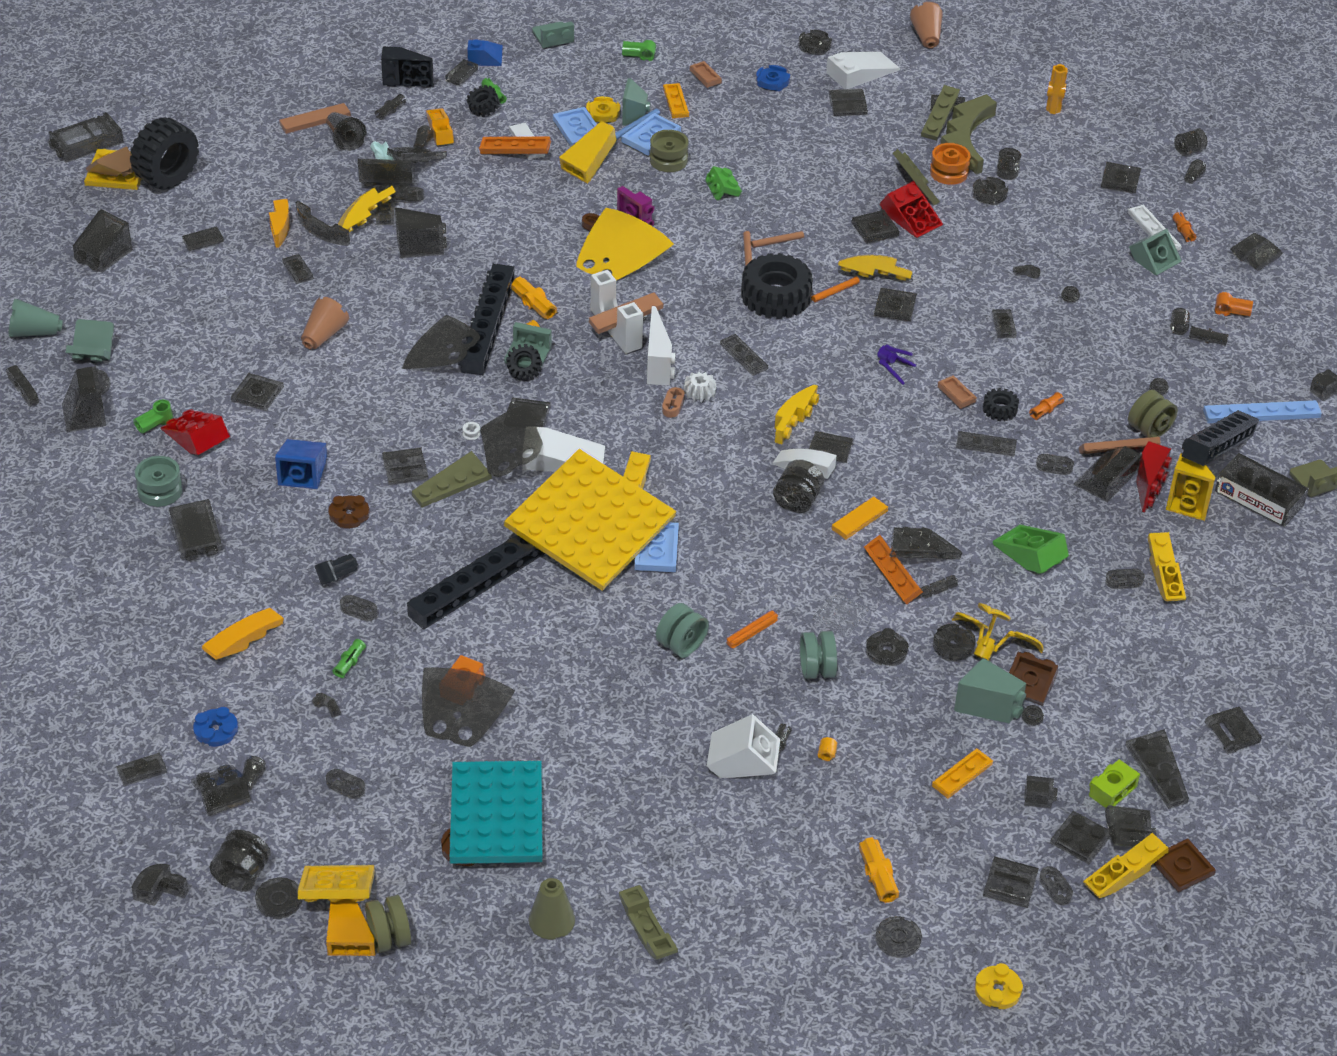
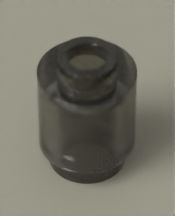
[1170,308,1190,335]

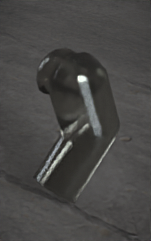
[1013,264,1041,278]
[312,693,341,717]

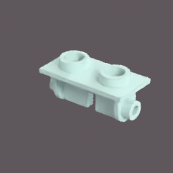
[370,141,395,174]

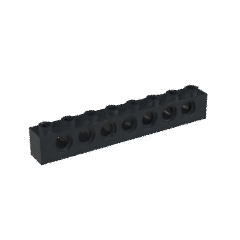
[458,263,515,376]
[1182,410,1259,466]
[407,535,545,630]

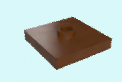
[1153,838,1216,892]

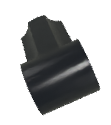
[314,554,358,585]

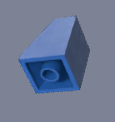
[275,439,327,489]

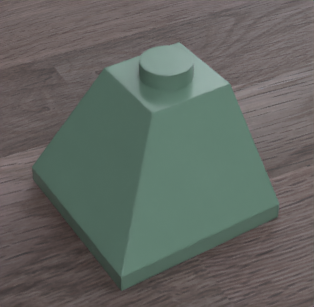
[622,78,651,126]
[1129,229,1182,275]

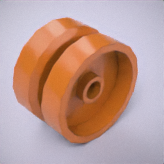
[930,143,971,185]

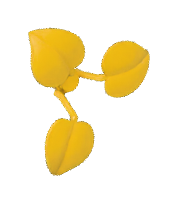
[952,603,1044,661]

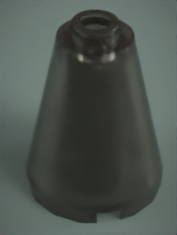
[326,112,367,151]

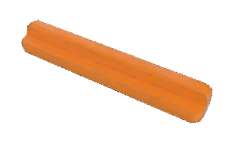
[726,610,778,649]

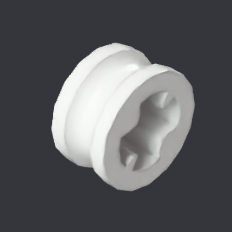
[463,422,480,440]

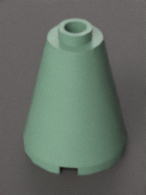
[9,299,63,337]

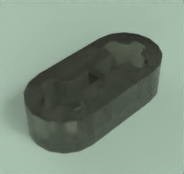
[1036,454,1074,475]
[1105,568,1145,589]
[340,595,378,621]
[326,769,365,799]
[1039,866,1073,905]

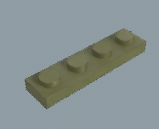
[921,85,960,141]

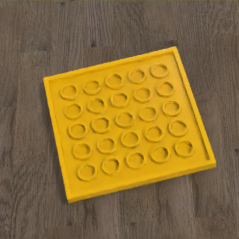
[504,449,676,591]

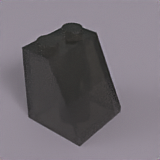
[395,208,447,258]
[73,209,132,273]
[62,366,106,432]
[168,499,222,561]

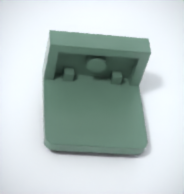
[532,21,574,48]
[66,319,114,362]
[504,322,552,368]

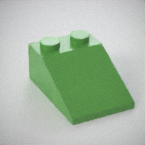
[992,524,1069,574]

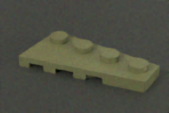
[893,149,940,205]
[412,451,492,508]

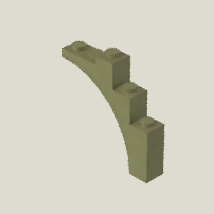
[940,94,997,175]

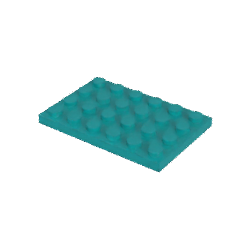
[450,761,543,864]

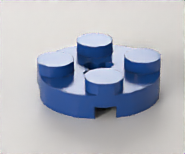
[756,65,790,91]
[193,707,238,747]

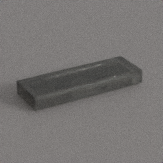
[720,334,768,376]
[956,431,1017,457]

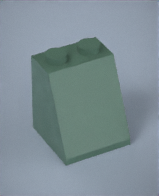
[954,658,1026,723]

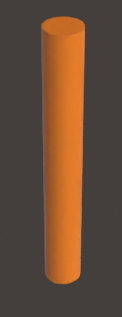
[811,277,860,302]

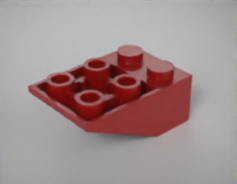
[879,181,943,238]
[160,409,230,455]
[1136,441,1172,513]

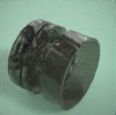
[773,460,825,513]
[209,829,271,892]

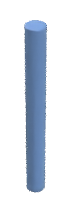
[615,108,660,140]

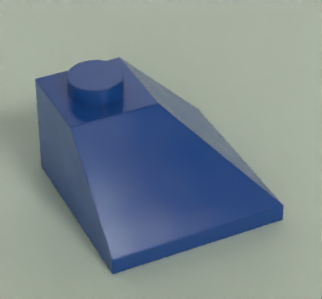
[467,39,503,66]

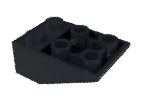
[381,46,434,87]

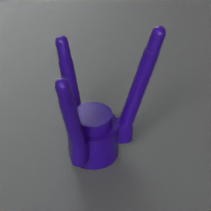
[877,344,916,385]

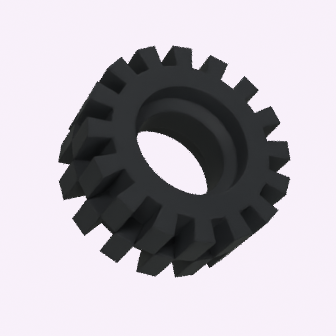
[466,85,500,117]
[506,344,542,381]
[983,388,1019,422]

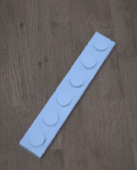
[1203,400,1322,423]

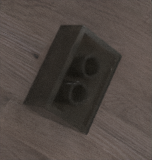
[358,158,415,188]
[1074,446,1142,503]

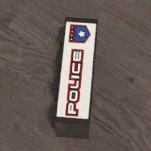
[1215,453,1309,527]

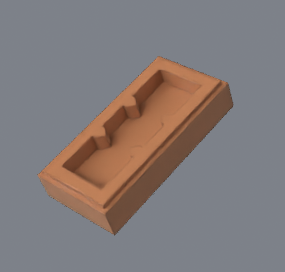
[690,61,722,88]
[937,375,977,409]

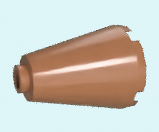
[910,2,943,48]
[301,297,349,349]

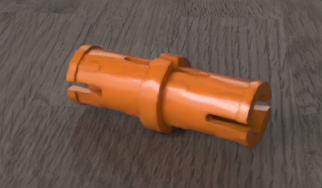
[1172,212,1196,242]
[1029,392,1064,420]

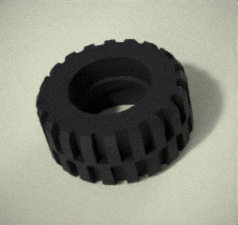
[130,117,199,190]
[741,253,813,319]

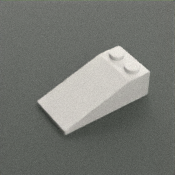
[826,52,900,90]
[647,306,675,385]
[522,426,605,472]

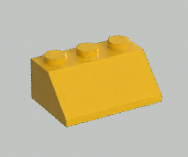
[1166,453,1215,521]

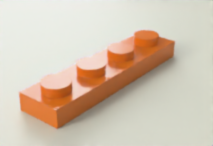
[479,136,551,154]
[864,535,923,605]

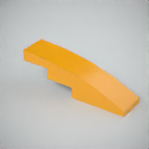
[202,608,284,660]

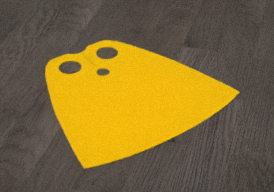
[576,208,674,280]

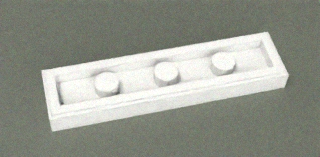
[1128,205,1182,251]

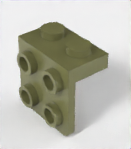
[1289,459,1337,497]

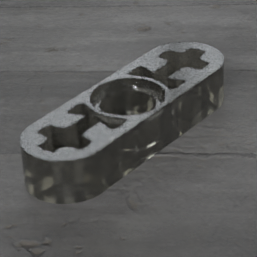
[372,185,424,201]
[6,365,39,407]

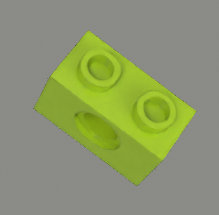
[1089,759,1140,811]

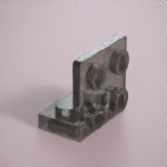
[191,765,251,816]

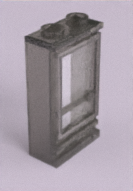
[48,112,124,163]

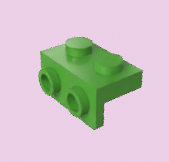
[705,166,742,200]

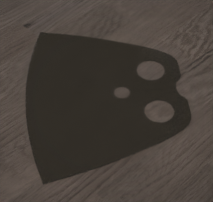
[402,315,480,369]
[422,667,515,747]

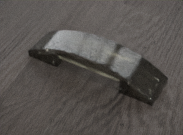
[295,201,350,246]

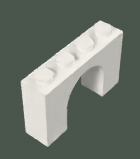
[590,270,643,354]

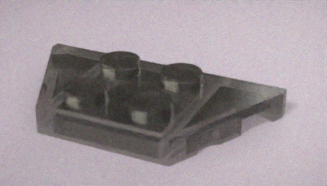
[387,147,447,163]
[890,527,962,559]

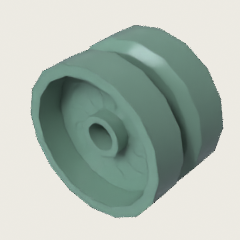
[135,456,182,507]
[656,603,709,658]
[800,631,837,679]

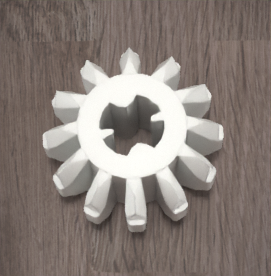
[683,371,716,403]

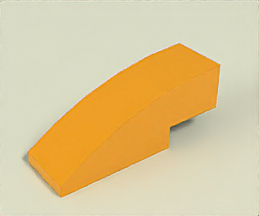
[426,108,454,145]
[269,199,290,248]

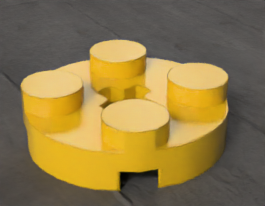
[586,96,620,122]
[975,963,1023,1009]

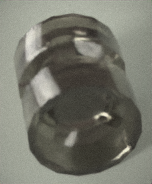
[1174,128,1208,156]
[996,148,1021,180]

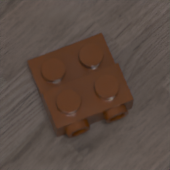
[1009,652,1058,706]

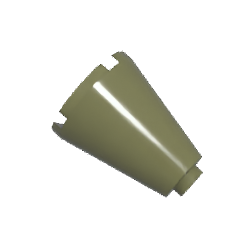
[528,878,575,940]

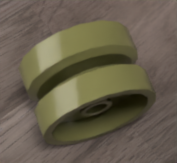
[650,130,689,172]
[1128,390,1178,438]
[365,894,411,954]

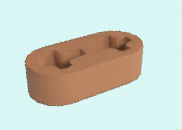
[662,387,685,418]

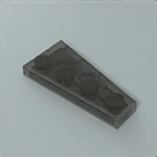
[1125,729,1189,809]

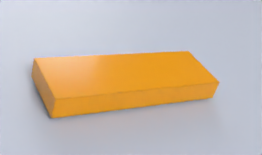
[663,83,689,118]
[832,496,888,540]
[932,748,993,799]

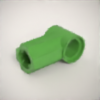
[622,40,656,61]
[133,399,173,433]

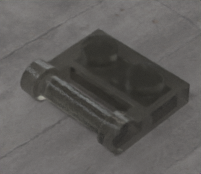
[1204,706,1262,754]

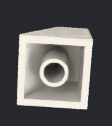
[707,714,780,778]

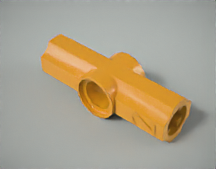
[1046,64,1068,114]
[511,276,557,320]
[859,837,899,903]

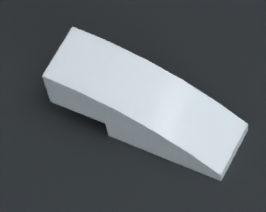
[773,449,837,479]

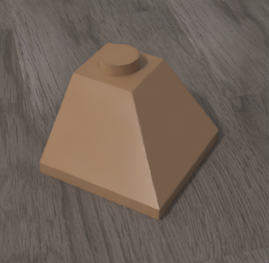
[86,146,133,177]

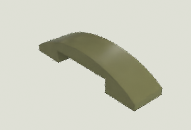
[619,885,678,960]

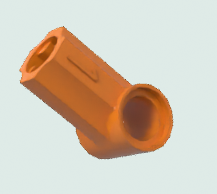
[1215,292,1253,316]

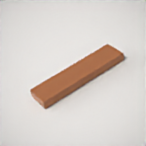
[279,103,351,134]
[589,292,664,334]
[1079,437,1161,454]

